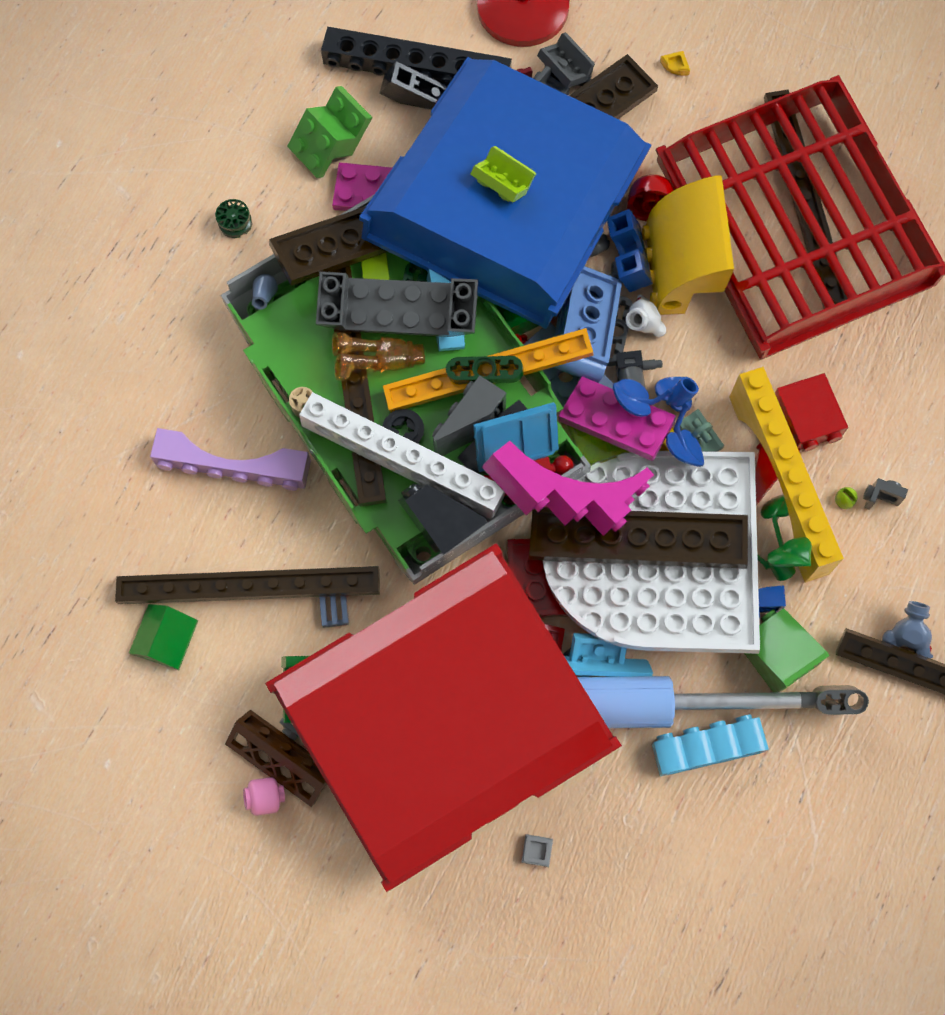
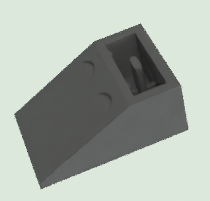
[432,376,506,456]

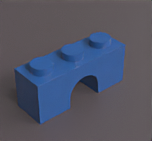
[607,209,653,292]

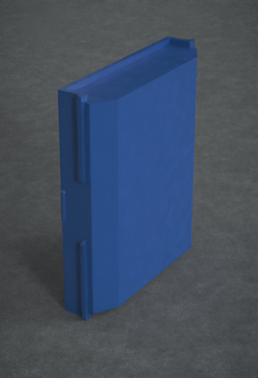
[359,57,652,329]

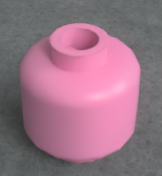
[243,777,285,816]

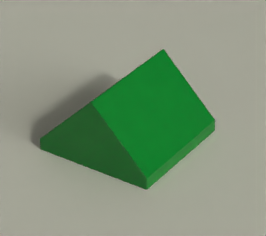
[129,604,198,670]

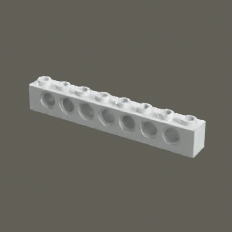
[299,392,505,520]

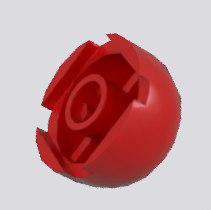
[627,174,675,221]

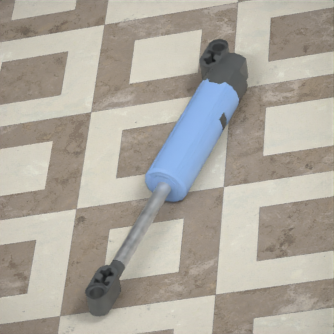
[577,676,869,728]

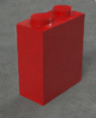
[775,373,848,451]

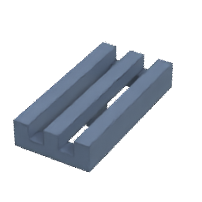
[319,596,349,628]

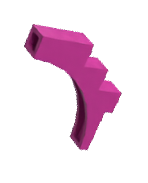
[482,441,654,536]

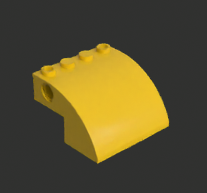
[642,175,734,315]

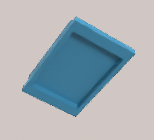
[473,402,559,472]

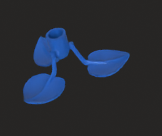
[613,377,704,467]

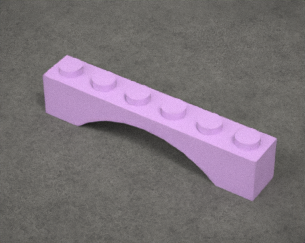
[150,428,311,491]

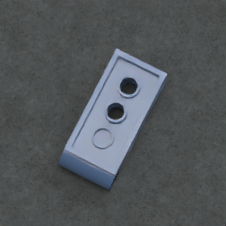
[553,266,622,383]

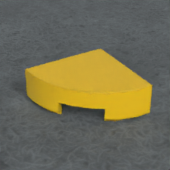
[660,51,690,76]

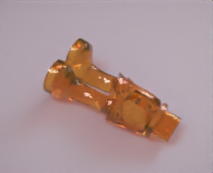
[332,332,425,381]

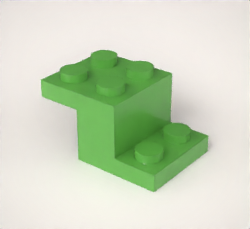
[287,86,373,178]

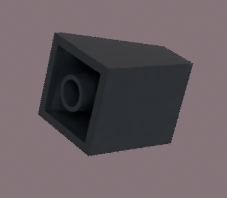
[398,483,488,555]

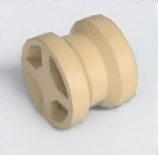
[289,387,312,418]

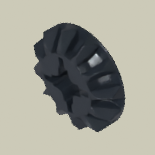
[382,409,424,444]

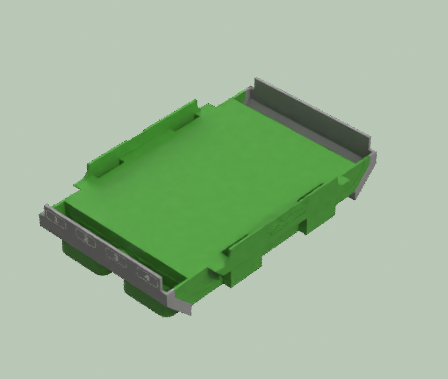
[221,195,591,585]

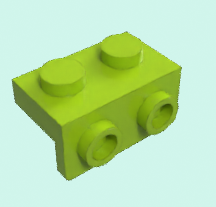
[470,146,536,202]

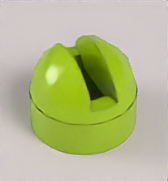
[835,487,858,509]

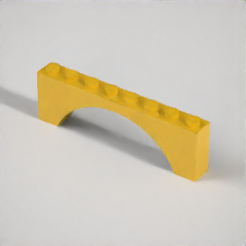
[729,367,844,583]

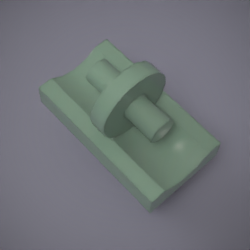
[680,409,724,452]

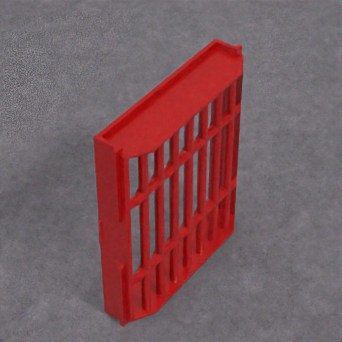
[655,75,945,360]

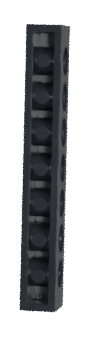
[321,26,512,86]

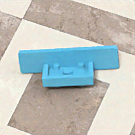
[564,633,653,677]

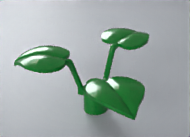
[757,495,812,581]

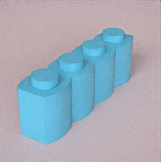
[652,714,769,777]

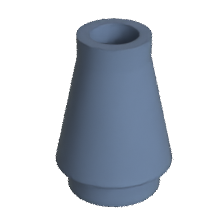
[252,274,278,310]

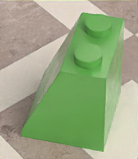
[744,608,830,692]

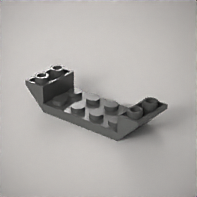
[316,272,478,337]

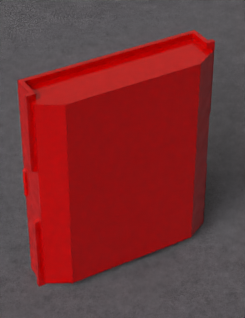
[265,543,622,892]

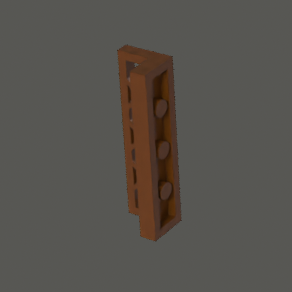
[225,710,327,807]

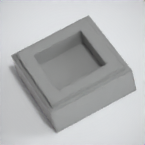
[521,834,553,867]

